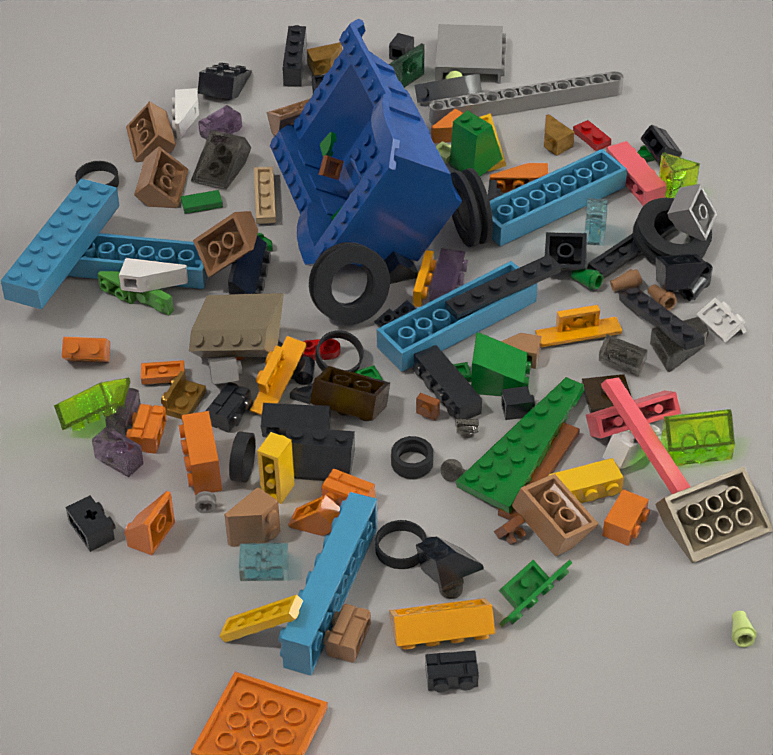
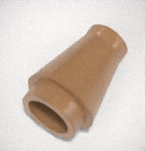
[610,269,642,292]
[648,284,677,310]

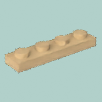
[254,166,276,224]

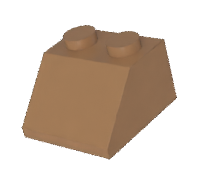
[224,487,281,547]

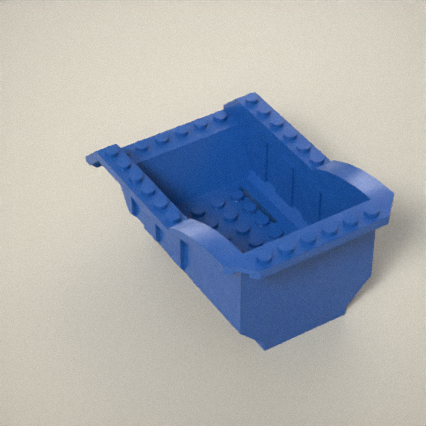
[270,19,462,267]

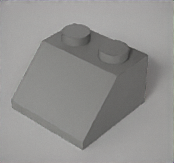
[667,184,718,241]

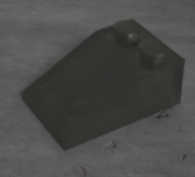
[191,130,252,190]

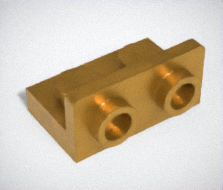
[161,371,207,420]

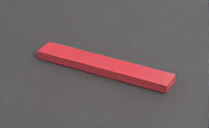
[601,377,690,494]

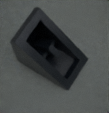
[384,251,418,284]

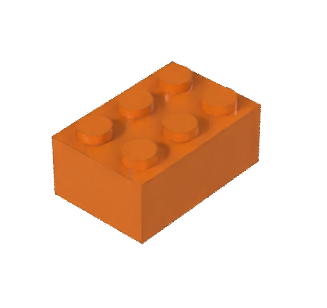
[178,411,222,495]

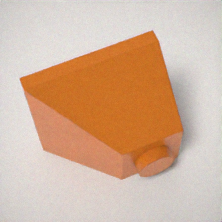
[125,491,175,555]

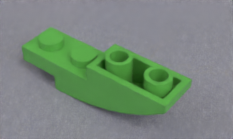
[97,271,174,316]

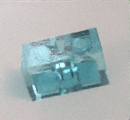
[584,198,608,246]
[239,543,289,581]

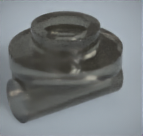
[455,419,479,438]
[441,459,466,482]
[438,578,464,599]

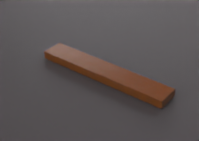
[498,422,580,520]

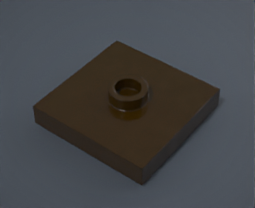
[581,374,632,413]

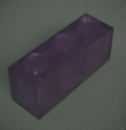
[429,248,468,302]

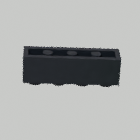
[282,25,307,87]
[413,345,482,423]

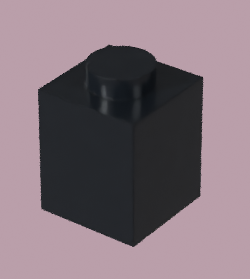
[389,33,414,63]
[501,386,535,420]

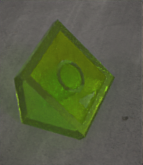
[659,153,700,198]

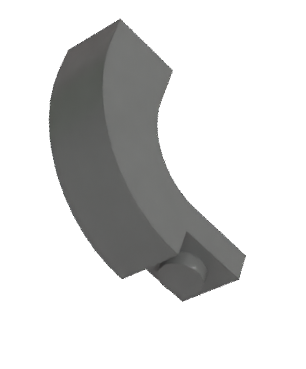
[414,74,482,103]

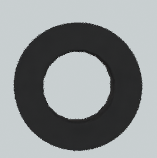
[451,168,493,247]
[633,198,712,263]
[309,242,390,325]

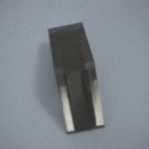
[650,317,709,372]

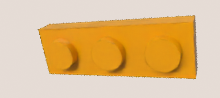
[413,250,437,307]

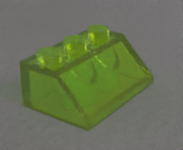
[54,377,131,432]
[661,409,735,466]

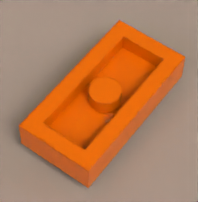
[141,360,185,385]

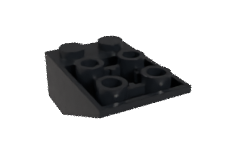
[198,62,252,99]

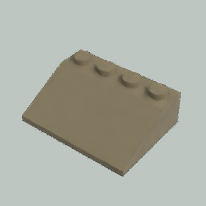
[189,293,284,358]
[655,467,773,563]

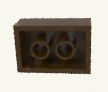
[310,366,391,421]

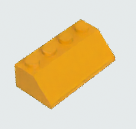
[389,598,495,649]

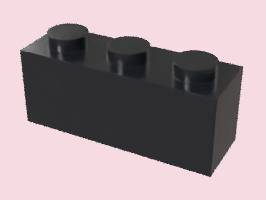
[260,403,331,437]

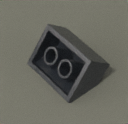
[285,426,355,481]

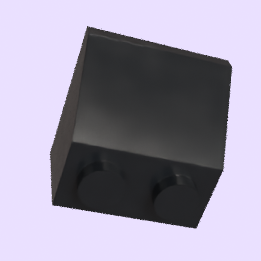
[545,232,587,271]
[656,253,707,293]
[416,536,484,587]

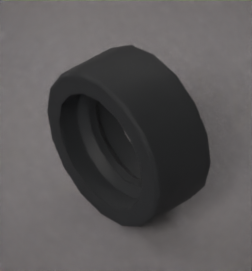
[391,436,434,479]

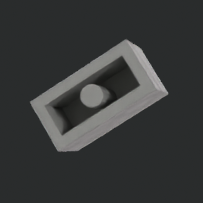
[208,356,243,384]

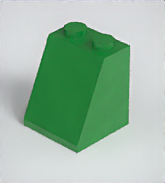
[449,110,503,176]
[471,333,531,396]

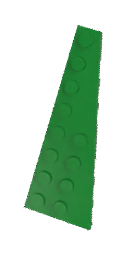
[456,377,584,514]

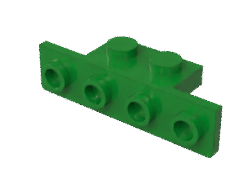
[498,560,572,627]

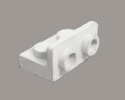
[696,298,747,343]

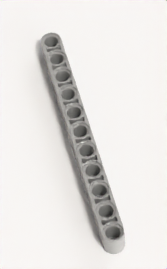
[429,71,624,125]

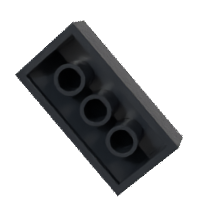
[228,236,271,295]

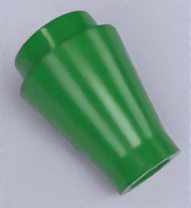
[571,269,603,290]

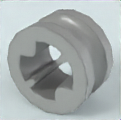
[195,491,216,513]

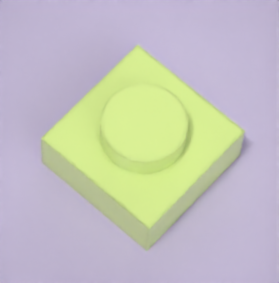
[436,141,451,164]

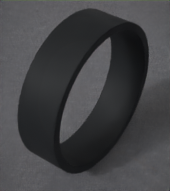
[75,161,119,187]
[315,330,364,373]
[229,431,256,483]
[375,520,427,569]

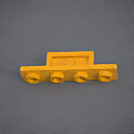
[535,305,622,347]
[250,336,306,416]

